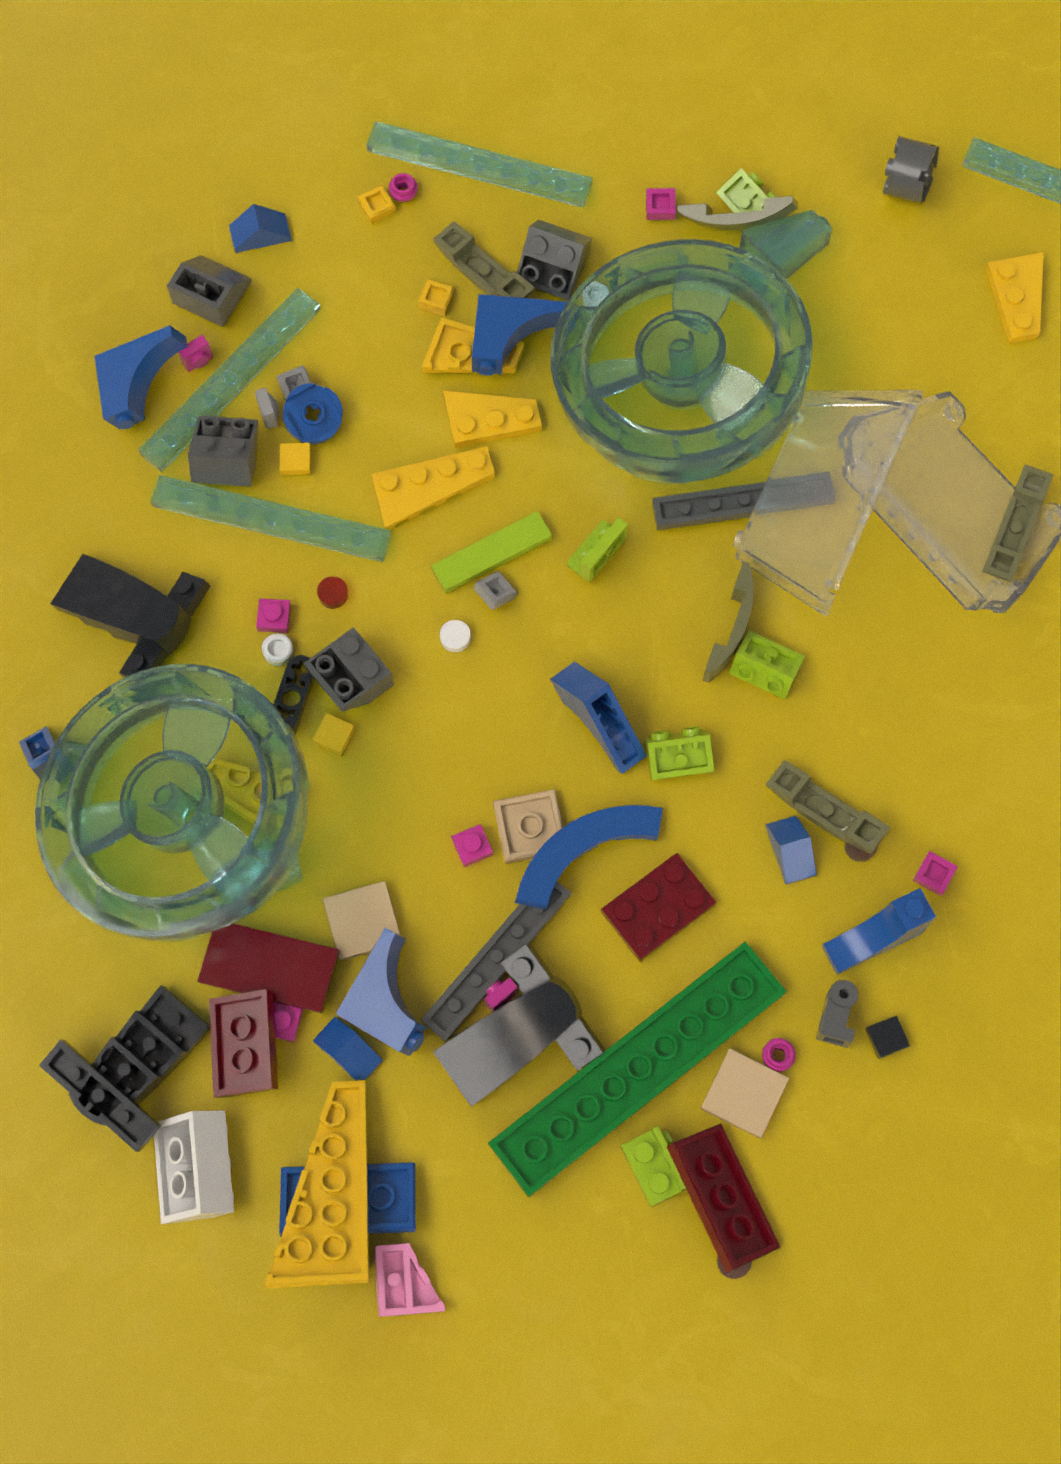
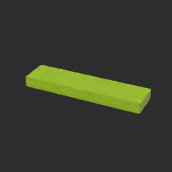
[431,511,552,594]

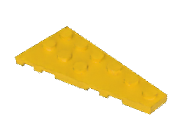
[264,1080,369,1289]

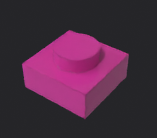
[646,188,676,220]
[178,335,213,373]
[256,599,291,633]
[451,824,493,867]
[913,851,958,896]
[485,978,518,1012]
[273,1002,303,1043]

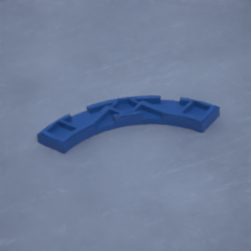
[515,805,663,909]

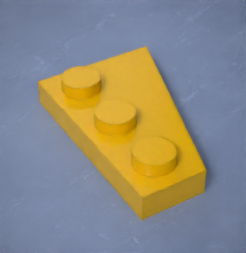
[986,252,1044,344]
[421,317,525,373]
[443,390,542,448]
[193,758,308,836]

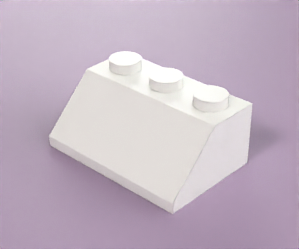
[154,1111,234,1224]

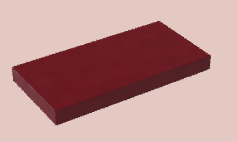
[197,919,340,1014]
[667,1123,781,1273]

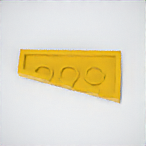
[371,446,495,532]

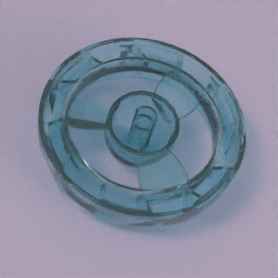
[550,239,813,484]
[35,664,311,942]

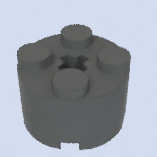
[883,136,940,203]

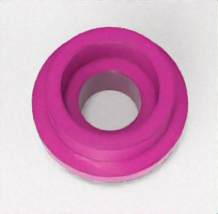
[389,173,418,202]
[762,1038,796,1072]

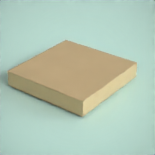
[493,789,563,864]
[323,881,400,962]
[700,1048,789,1139]

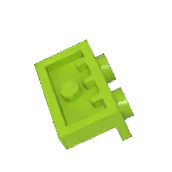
[716,168,776,235]
[567,517,628,583]
[729,630,805,699]
[644,726,714,780]
[621,1126,687,1208]

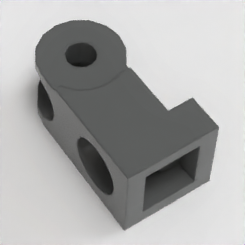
[816,980,858,1048]

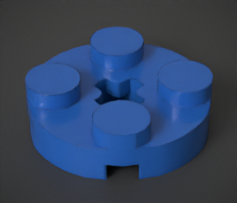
[283,383,343,444]

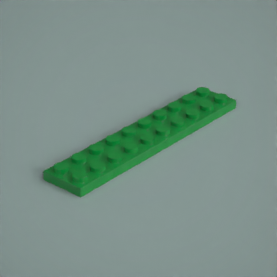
[488,941,787,1198]

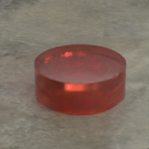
[317,576,348,609]

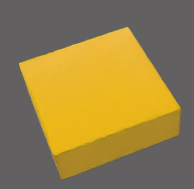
[357,185,396,224]
[417,279,455,316]
[280,443,311,475]
[312,713,355,756]

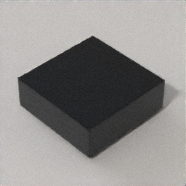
[865,1015,910,1059]

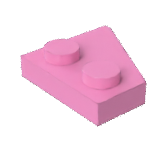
[374,1243,445,1317]

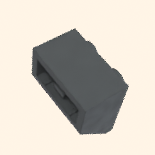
[517,219,592,300]
[167,255,252,327]
[188,416,258,487]
[304,627,394,712]

